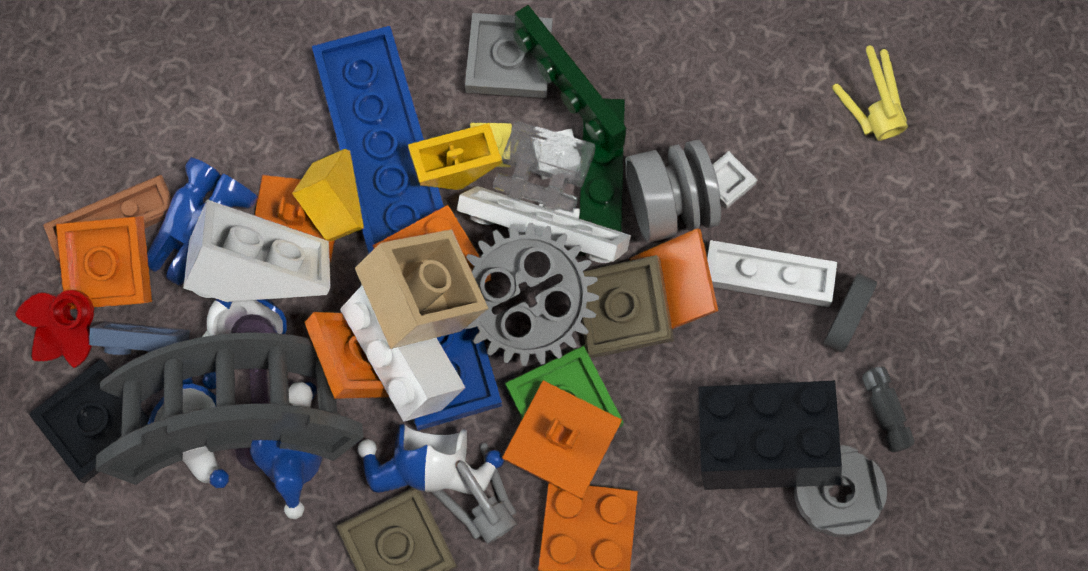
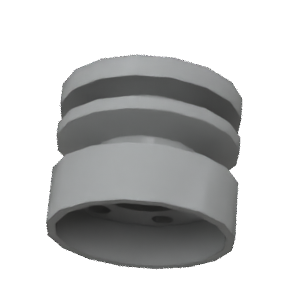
[625,140,721,243]

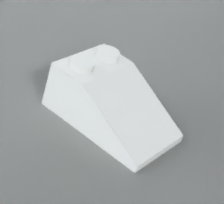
[183,200,330,302]

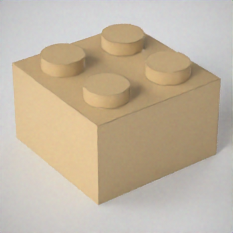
[355,229,489,349]

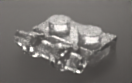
[493,120,596,213]

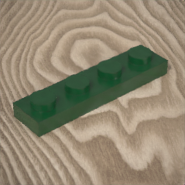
[513,5,627,154]
[578,98,625,256]

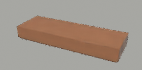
[43,175,172,263]

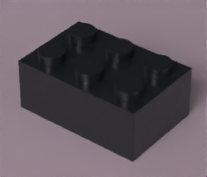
[698,380,842,490]

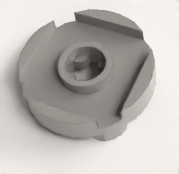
[794,445,887,537]

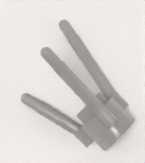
[431,443,517,544]

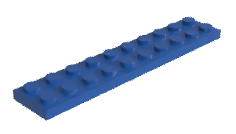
[312,26,502,431]

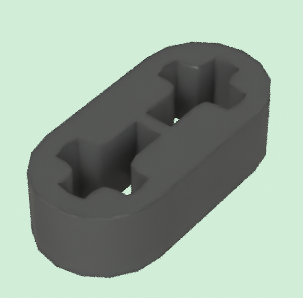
[823,273,877,353]

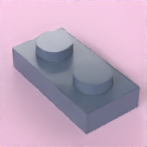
[89,322,190,355]

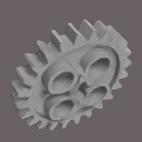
[465,223,599,366]

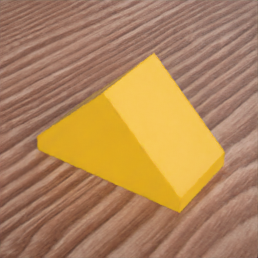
[408,123,502,190]
[292,149,364,242]

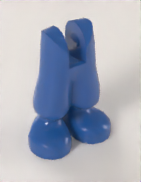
[147,157,258,286]

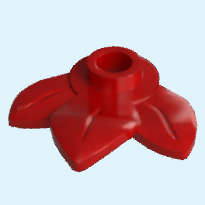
[15,290,94,368]

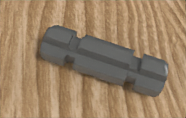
[862,366,915,452]

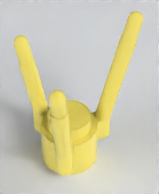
[833,45,908,141]

